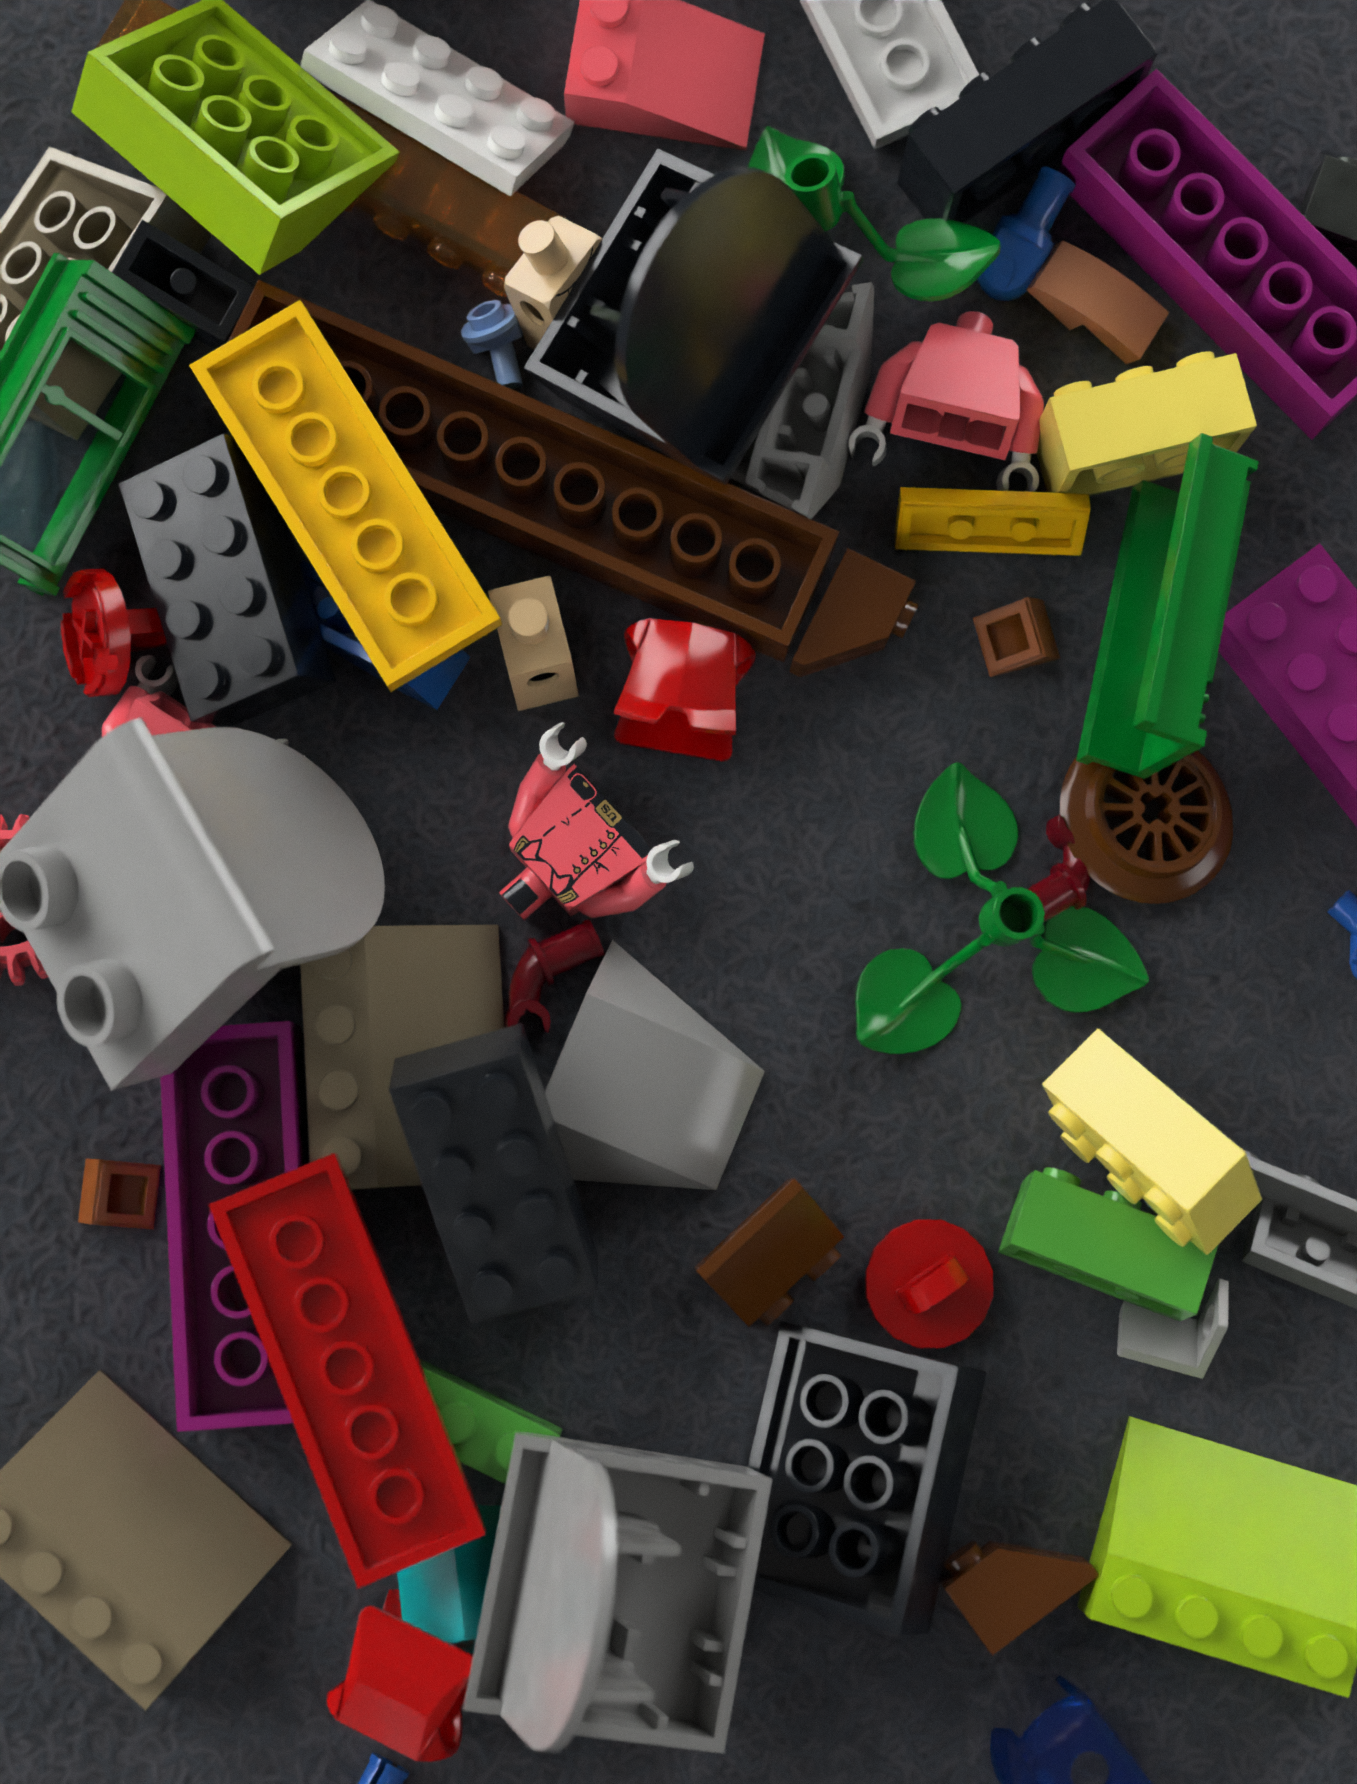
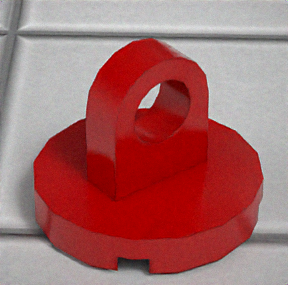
[61,568,167,698]
[865,1219,994,1348]

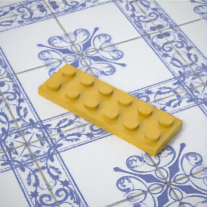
[189,300,503,692]

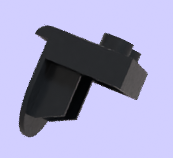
[524,148,864,485]

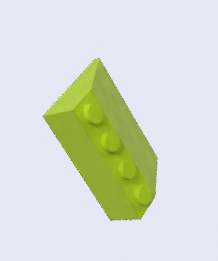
[71,0,400,275]
[1077,1416,1357,1698]

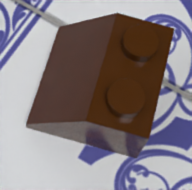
[694,1178,845,1327]

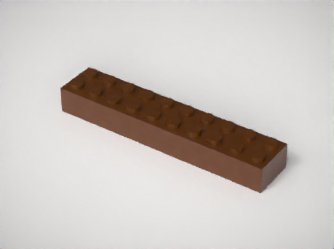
[204,279,839,663]

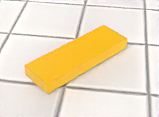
[895,487,1091,556]

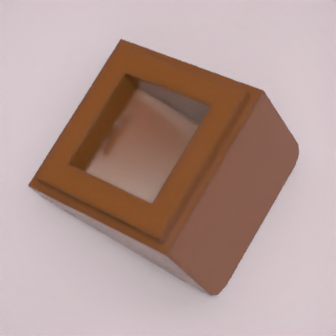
[973,597,1060,677]
[78,1158,161,1229]

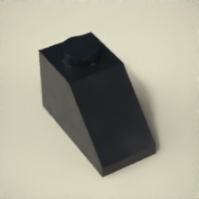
[112,219,254,350]

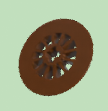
[1060,750,1233,904]

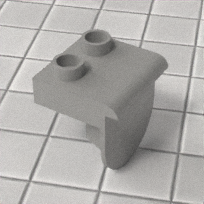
[0,718,385,1091]
[463,1432,772,1753]

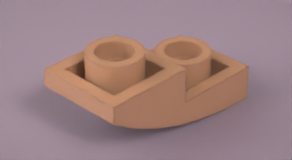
[1026,241,1170,365]

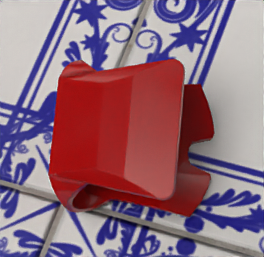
[613,618,756,762]
[327,1589,474,1762]

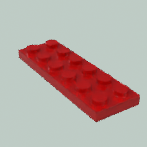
[209,1153,487,1588]

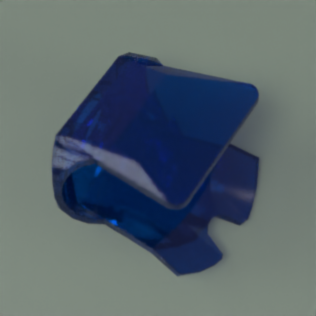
[990,1675,1153,1784]

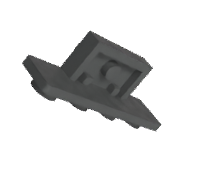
[1241,1149,1357,1309]

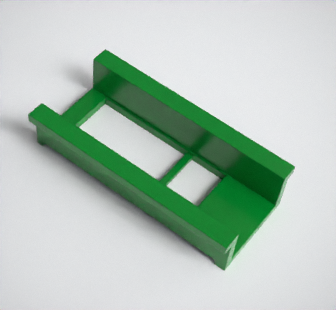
[0,253,196,596]
[1076,433,1259,779]

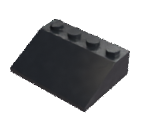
[748,1321,987,1636]

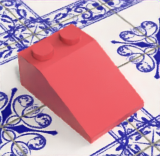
[564,0,765,150]

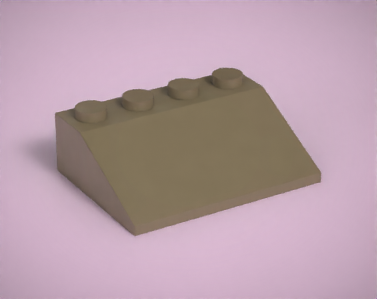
[0,147,212,440]
[300,925,505,1190]
[0,1370,293,1711]

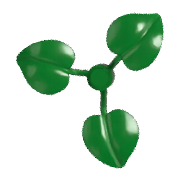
[748,126,1001,302]
[855,762,1149,1055]

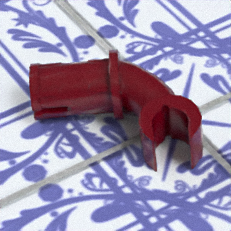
[1028,814,1091,922]
[504,919,605,1033]

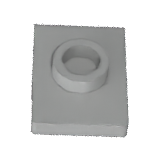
[1117,1278,1229,1379]

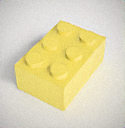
[1036,351,1257,496]
[1042,1029,1262,1255]

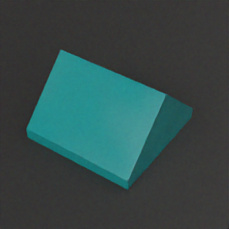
[397,1505,502,1654]

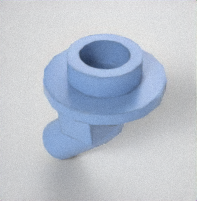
[461,300,523,389]

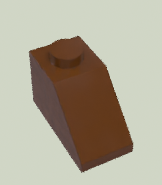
[789,548,919,677]
[940,1541,1099,1656]

